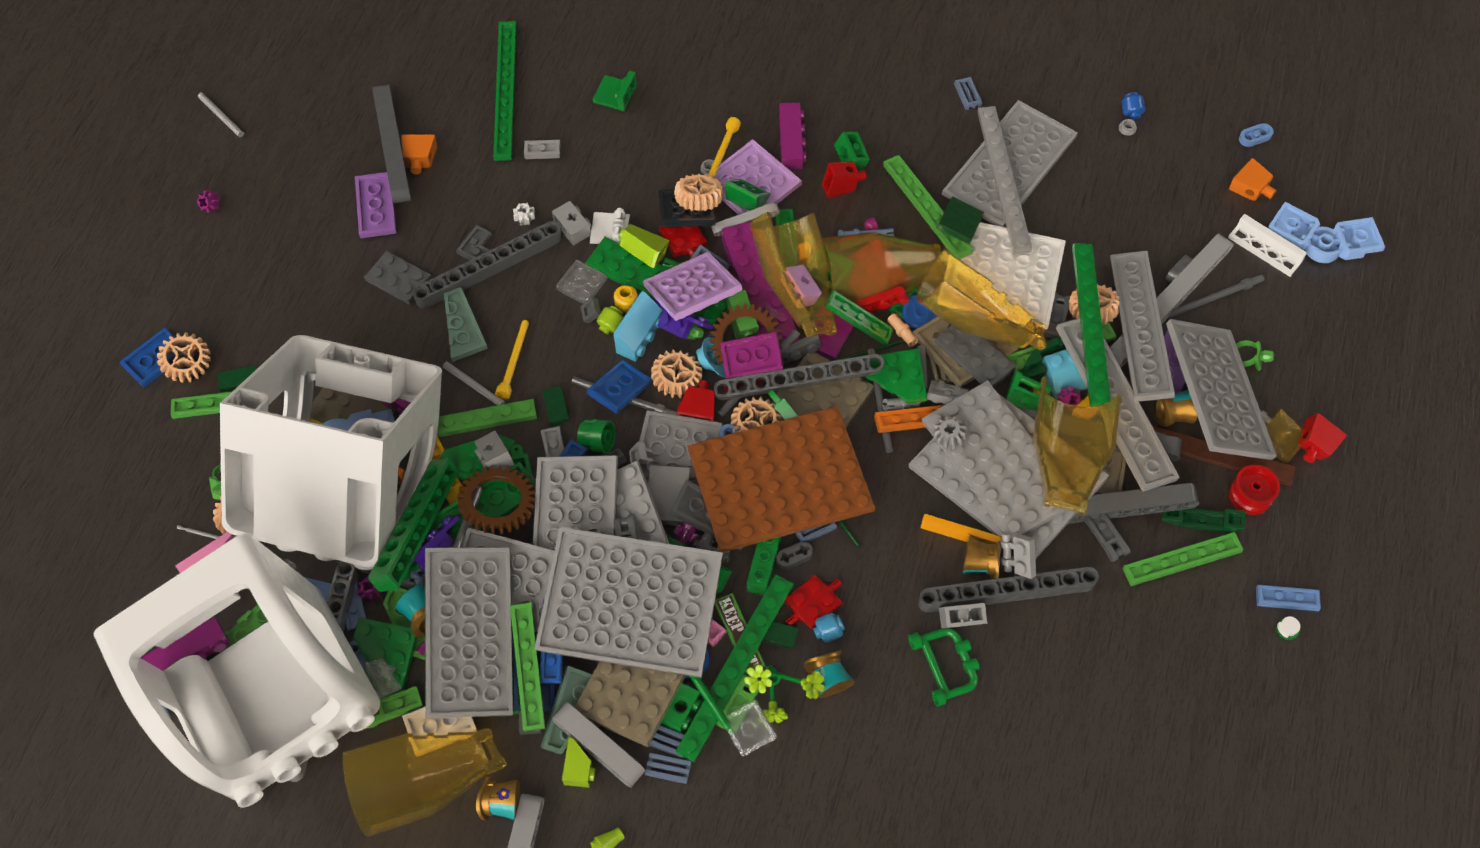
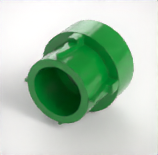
[577,419,615,454]

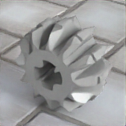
[933,416,967,450]

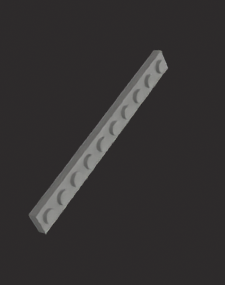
[977,106,1032,254]

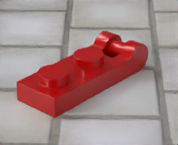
[854,286,909,314]

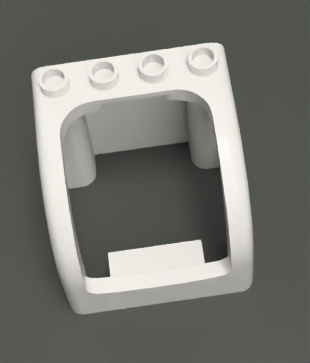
[220,335,442,570]
[94,534,380,808]

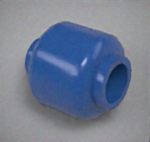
[1121,92,1146,120]

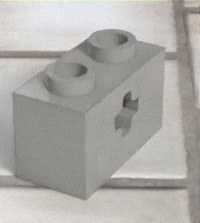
[552,201,592,245]
[474,431,514,471]
[939,603,987,628]

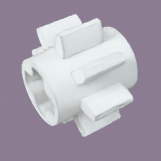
[513,203,535,226]

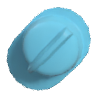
[696,337,726,378]

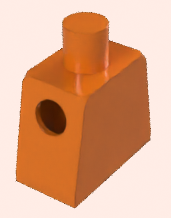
[401,135,438,174]
[1229,158,1277,201]

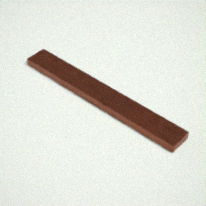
[1152,426,1295,486]

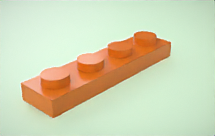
[874,405,944,433]

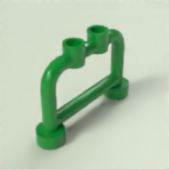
[908,628,980,707]

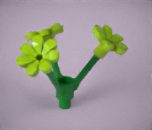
[744,665,825,723]

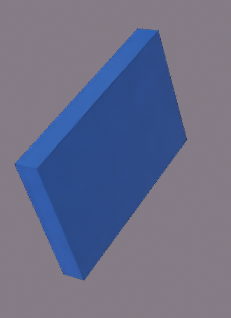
[119,328,185,388]
[587,360,652,414]

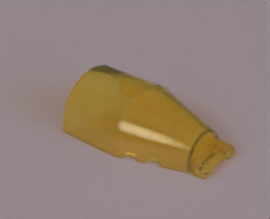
[749,212,837,337]
[816,232,945,303]
[916,249,1047,350]
[1032,376,1121,516]
[342,728,507,837]

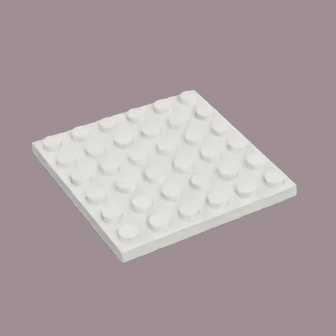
[937,222,1066,329]

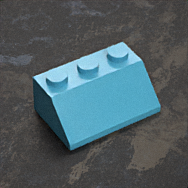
[614,291,663,362]
[1041,349,1088,399]

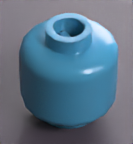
[813,613,845,643]

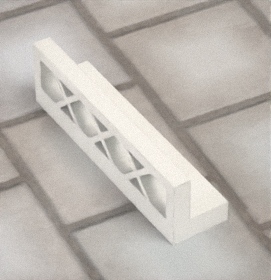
[1228,214,1307,277]

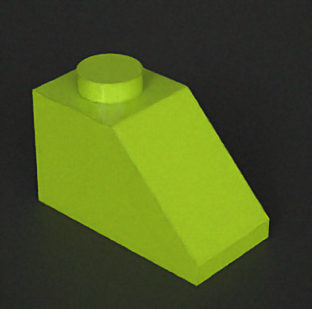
[562,737,596,788]

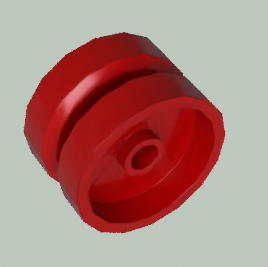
[1229,464,1280,516]

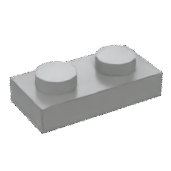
[524,140,560,159]

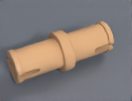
[887,314,918,347]

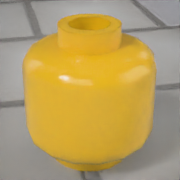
[614,285,638,313]

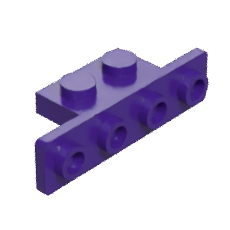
[653,300,714,339]
[412,515,460,572]

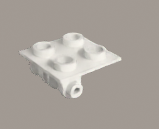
[590,208,630,244]

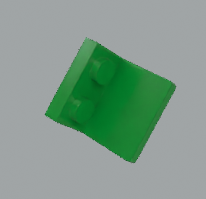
[593,71,637,111]

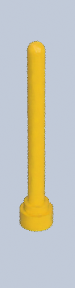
[708,117,741,179]
[495,320,529,399]

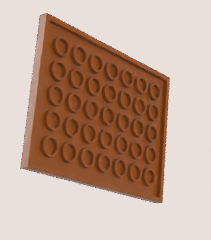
[687,406,875,552]

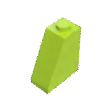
[619,224,670,268]

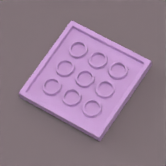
[707,140,802,215]
[643,252,742,321]

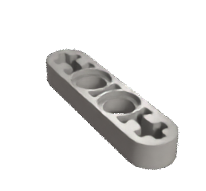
[711,203,780,236]

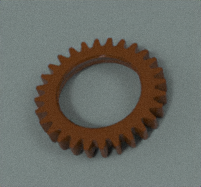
[710,303,783,368]
[457,465,535,535]

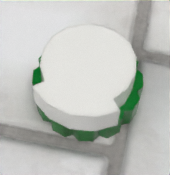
[1276,616,1301,640]

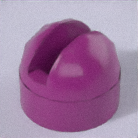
[864,217,879,230]

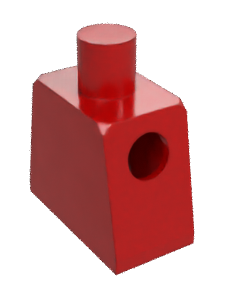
[822,162,866,198]
[677,380,715,422]
[1298,413,1347,463]

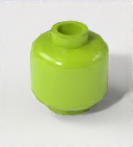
[597,306,624,334]

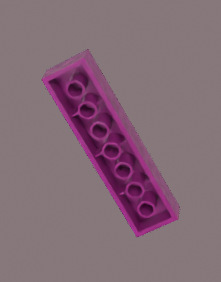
[721,220,800,343]

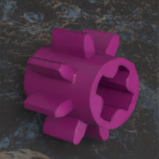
[197,190,220,213]
[1056,386,1082,411]
[673,522,699,546]
[356,577,382,603]

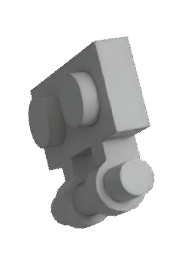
[927,380,969,404]
[1000,532,1036,579]

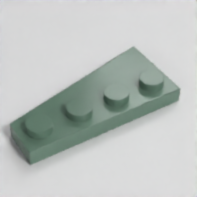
[444,287,488,362]
[540,666,592,754]

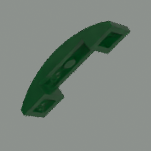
[1022,336,1066,373]
[1162,508,1246,532]

